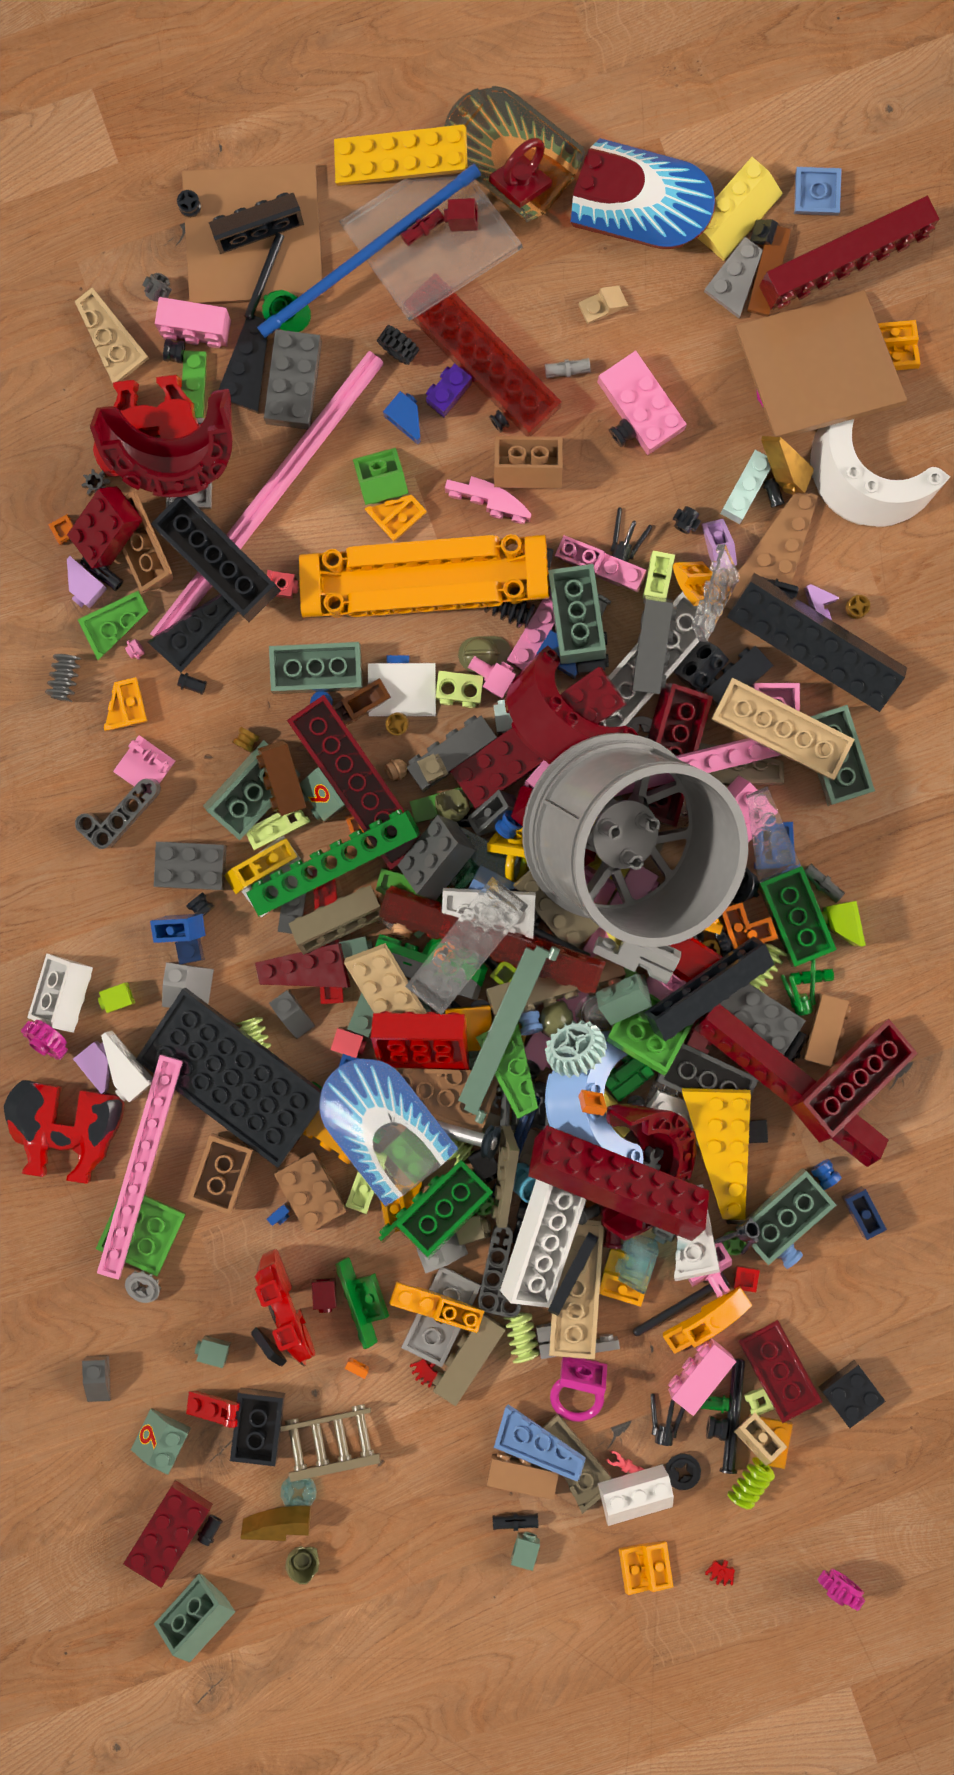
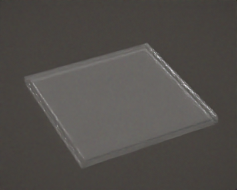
[339,173,523,321]

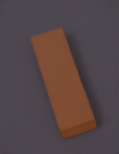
[747,226,791,317]

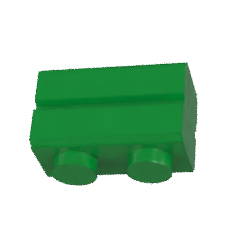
[605,1055,655,1102]

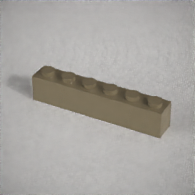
[486,955,626,1018]

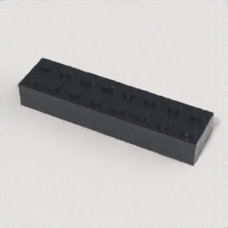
[727,573,907,712]

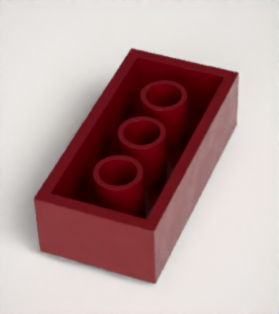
[123,1480,213,1588]

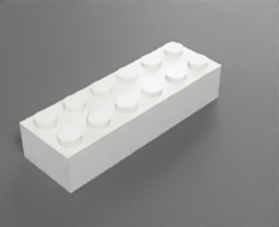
[500,1179,586,1308]

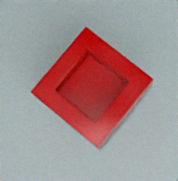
[733,1265,760,1293]

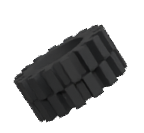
[377,325,419,365]

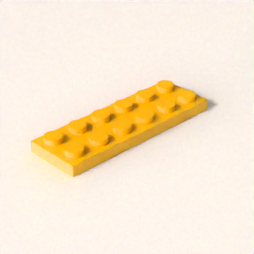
[334,124,467,186]

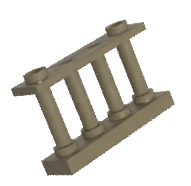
[280,1404,381,1482]

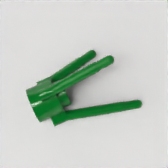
[781,959,816,1016]

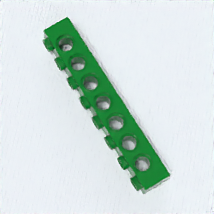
[246,809,421,917]

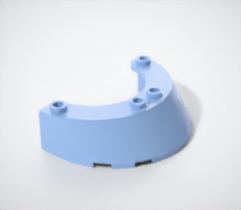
[545,1031,643,1164]

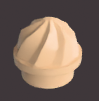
[385,759,408,781]
[392,918,414,940]

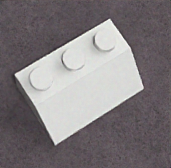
[27,953,93,1033]
[598,1465,674,1526]

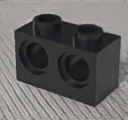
[673,638,729,692]

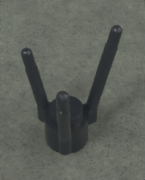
[610,507,652,562]
[714,1218,760,1255]
[650,1393,685,1446]

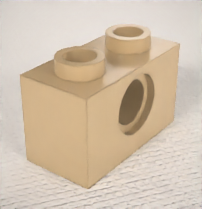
[734,1413,787,1466]

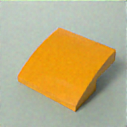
[878,320,921,370]
[673,561,725,606]
[444,1005,492,1051]
[599,1249,654,1307]
[618,1541,673,1595]

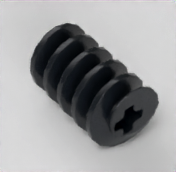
[484,592,535,628]

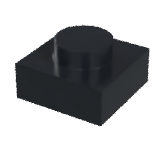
[750,219,778,245]

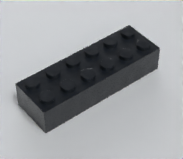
[151,496,281,622]

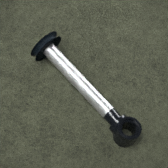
[380,1112,501,1160]

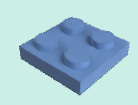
[794,167,841,216]

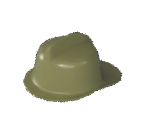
[458,636,512,672]

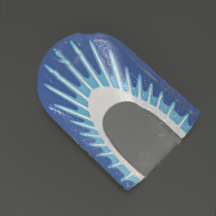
[319,1059,458,1207]

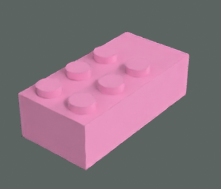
[597,351,687,455]

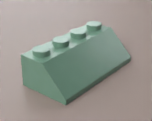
[203,740,301,840]

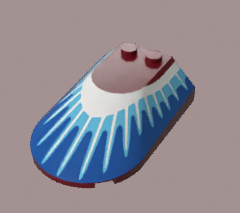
[571,138,715,249]

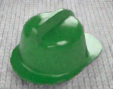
[262,290,311,332]

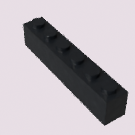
[644,936,775,1042]

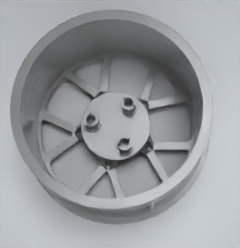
[522,733,748,947]

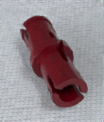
[400,208,444,247]

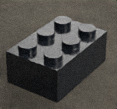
[230,1388,285,1467]

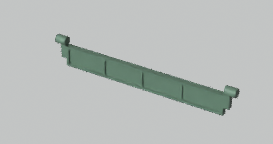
[458,945,560,1124]

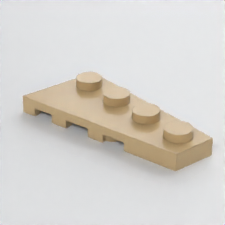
[75,288,149,383]

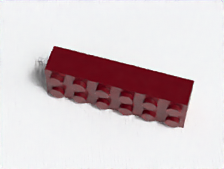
[647,683,713,827]
[790,1019,918,1143]

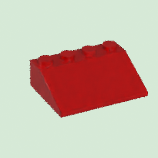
[371,1011,469,1070]

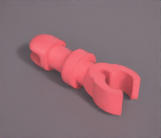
[605,1450,645,1473]

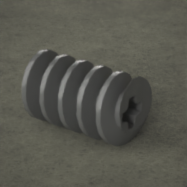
[45,654,82,703]

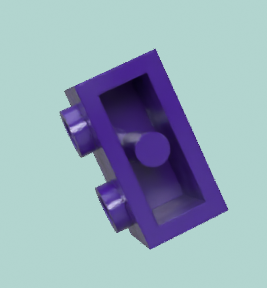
[426,363,472,418]

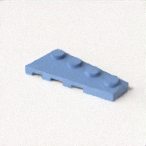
[494,1404,586,1481]

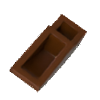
[332,678,391,726]

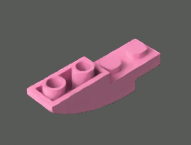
[445,476,531,524]
[555,535,647,592]

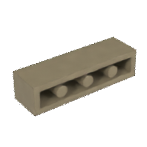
[288,885,386,955]
[432,1313,506,1406]

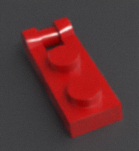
[186,1391,239,1428]

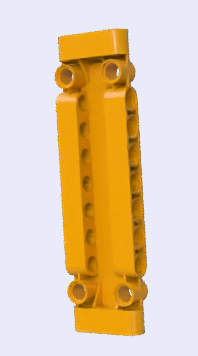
[299,534,549,618]

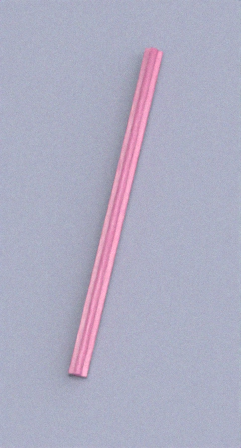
[150,351,383,637]

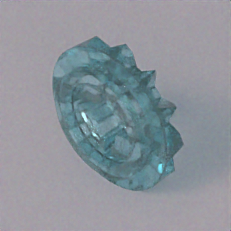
[280,1477,317,1506]

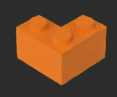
[720,902,778,949]

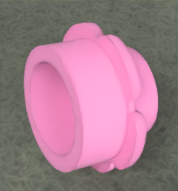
[125,638,145,660]

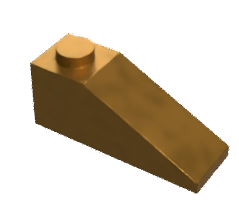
[761,436,814,494]

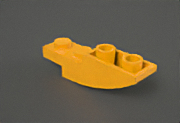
[389,1282,484,1333]
[663,1286,752,1354]

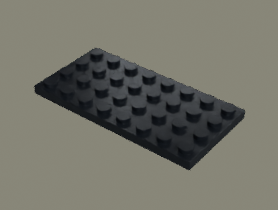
[135,988,322,1168]

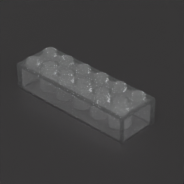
[405,877,528,1015]

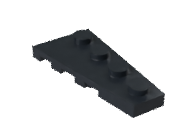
[219,315,268,414]
[147,594,238,673]

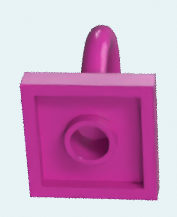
[550,1357,607,1422]

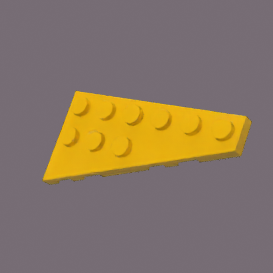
[682,1088,751,1220]

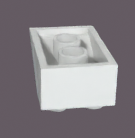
[101,1031,153,1102]

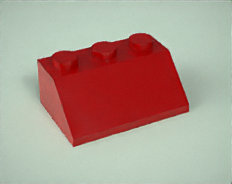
[668,937,723,983]

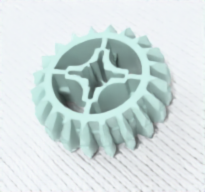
[545,1020,607,1078]

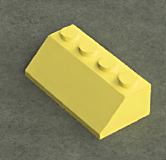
[698,157,783,261]

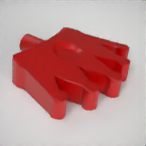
[410,1358,438,1388]
[705,1560,735,1586]

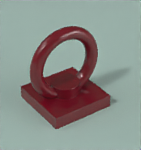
[489,138,552,209]

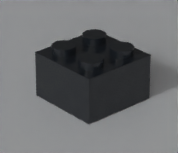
[818,1360,886,1429]

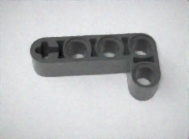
[75,779,161,849]
[478,1224,521,1317]

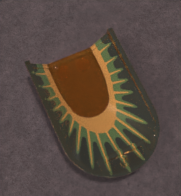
[444,86,586,223]

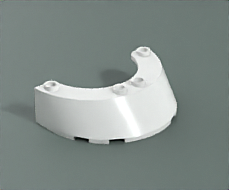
[810,419,950,527]

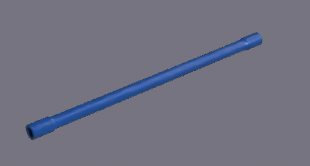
[257,163,481,338]

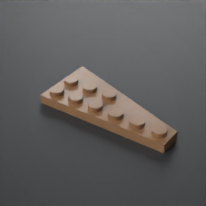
[714,492,818,610]
[393,1068,500,1133]

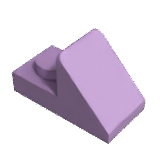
[804,584,839,620]

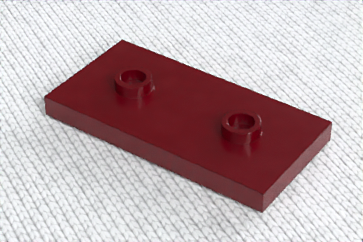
[738,1320,823,1424]

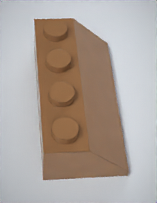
[122,490,173,592]

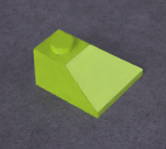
[821,901,866,947]

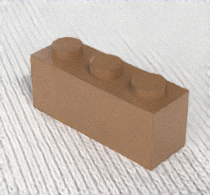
[802,994,851,1067]
[487,1452,559,1500]

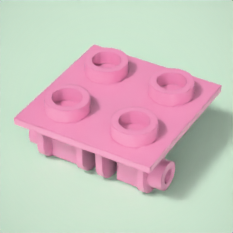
[113,735,175,794]

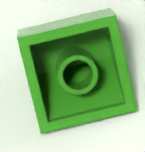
[353,448,408,505]

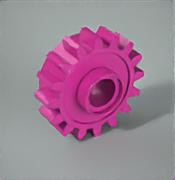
[21,1020,68,1060]
[817,1568,865,1611]

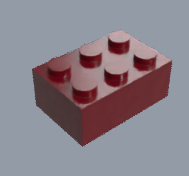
[67,486,143,569]

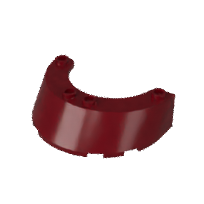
[90,389,233,497]
[505,646,638,764]
[601,1104,696,1241]

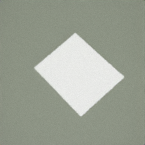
[368,663,436,716]

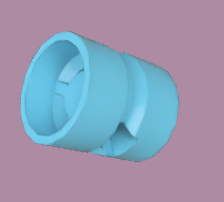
[513,1163,536,1203]

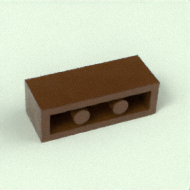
[256,740,307,816]

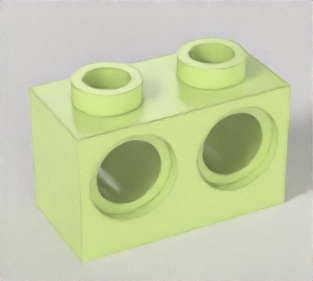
[642,551,675,599]
[435,671,483,708]

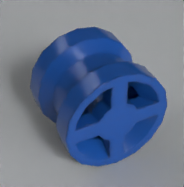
[495,810,522,839]

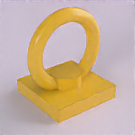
[487,827,529,883]

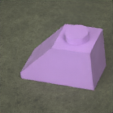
[702,519,737,570]
[67,556,107,609]
[73,1041,110,1094]

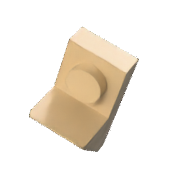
[578,286,628,325]

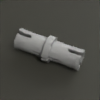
[544,358,591,379]

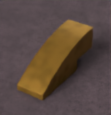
[241,1506,311,1541]

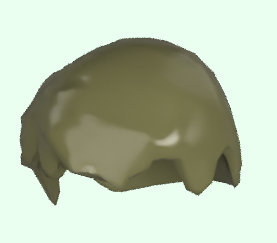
[435,789,470,822]
[539,1000,573,1038]
[285,1546,319,1585]

